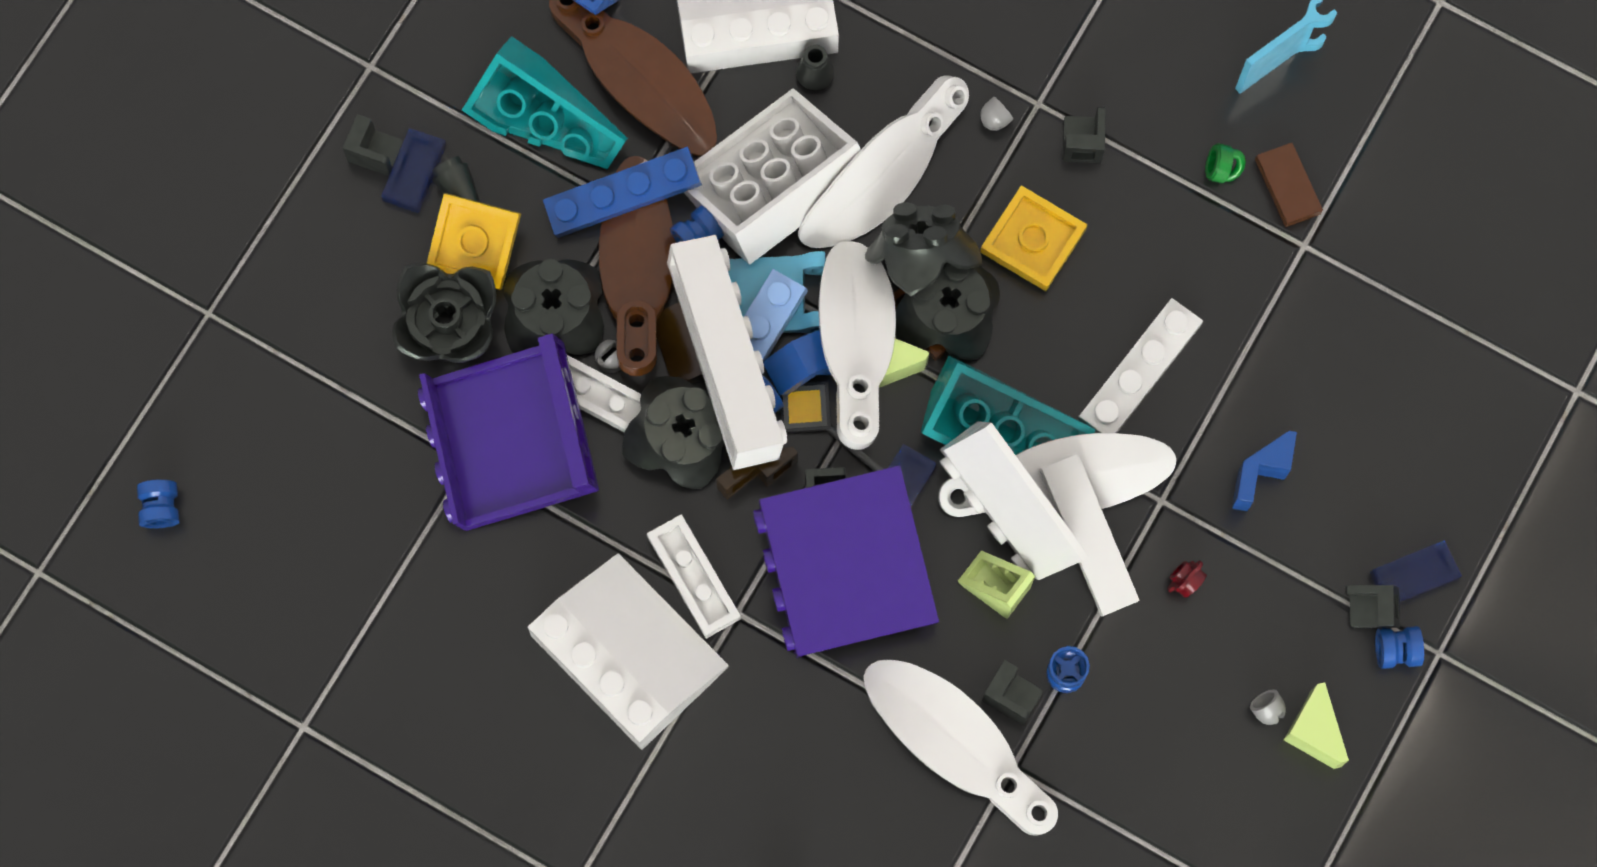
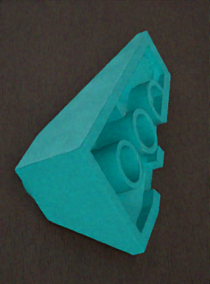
[462,36,628,169]
[921,356,1096,455]

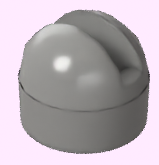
[980,96,1014,130]
[595,340,621,373]
[1250,689,1286,725]

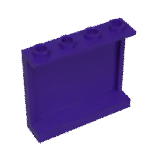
[418,333,599,531]
[753,465,939,658]

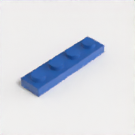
[543,147,702,238]

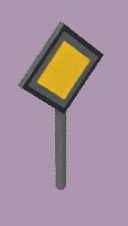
[779,381,883,472]

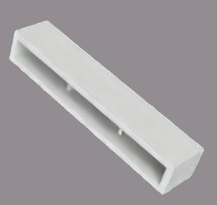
[667,235,787,470]

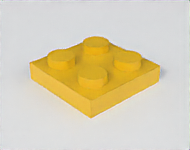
[980,185,1088,291]
[427,193,521,290]

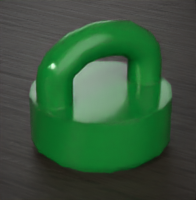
[1205,143,1246,183]

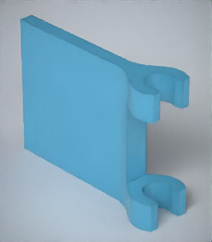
[1235,0,1337,94]
[728,251,826,334]

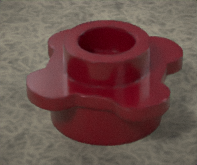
[1167,560,1207,598]

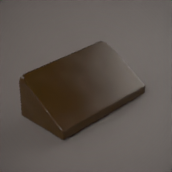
[657,302,704,384]

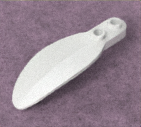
[798,76,969,248]
[819,241,896,450]
[938,433,1176,517]
[864,660,1058,836]

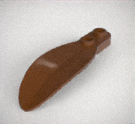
[549,0,717,157]
[599,156,675,376]

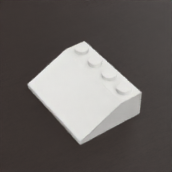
[677,0,839,73]
[684,88,861,265]
[940,421,1089,580]
[528,553,729,750]

